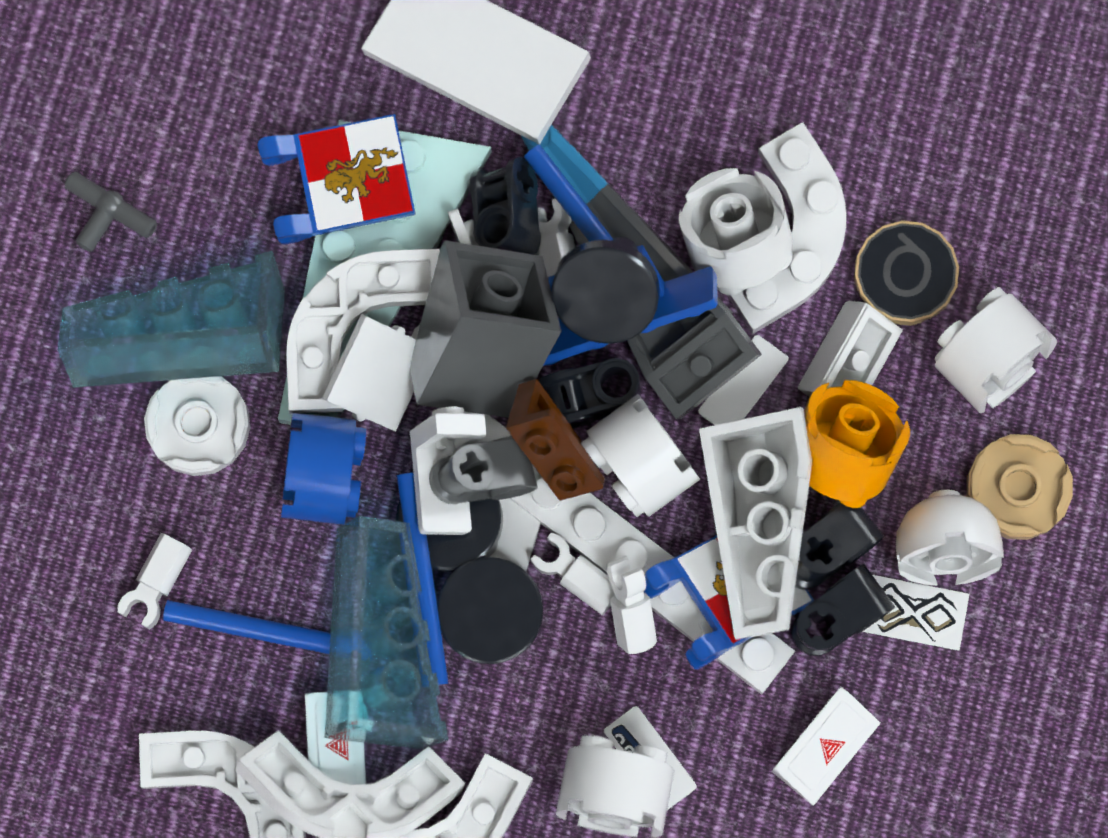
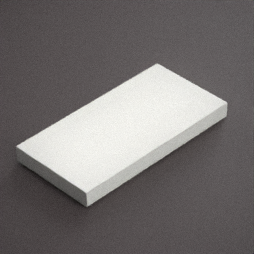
[362,0,591,144]

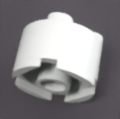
[679,168,793,295]
[935,287,1057,413]
[581,394,700,517]
[556,735,674,837]

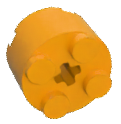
[804,380,910,508]

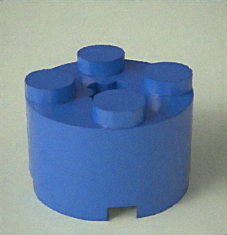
[281,412,367,525]

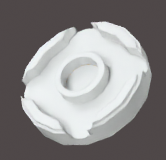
[144,370,250,476]

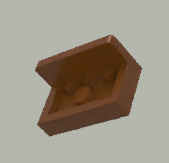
[506,379,605,501]

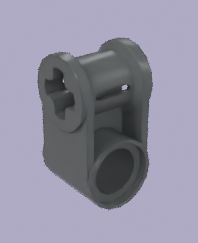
[429,436,538,504]

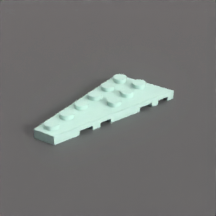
[278,120,492,425]

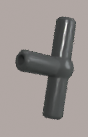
[64,172,157,252]

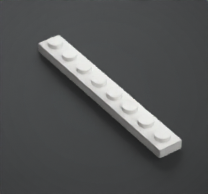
[464,411,795,695]

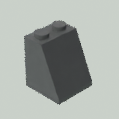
[410,241,561,418]

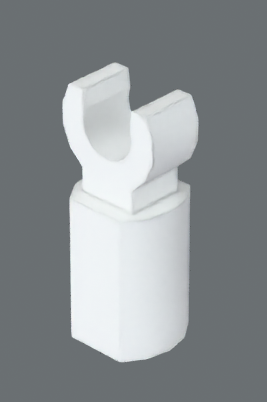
[538,198,575,277]
[117,533,192,630]
[531,533,615,615]
[607,556,657,654]

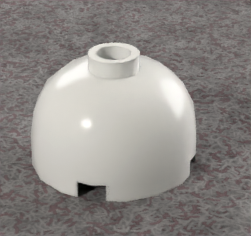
[896,490,1004,586]

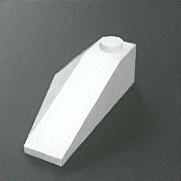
[699,407,812,639]

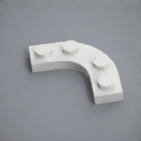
[727,122,846,335]
[286,249,440,414]
[236,730,465,838]
[139,731,306,838]
[397,753,533,838]

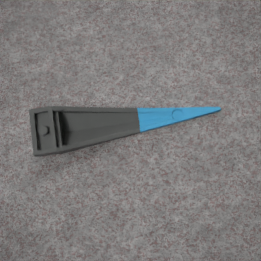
[521,124,762,419]

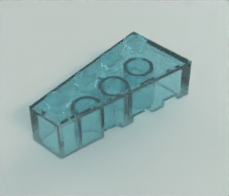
[57,250,285,388]
[324,516,448,749]

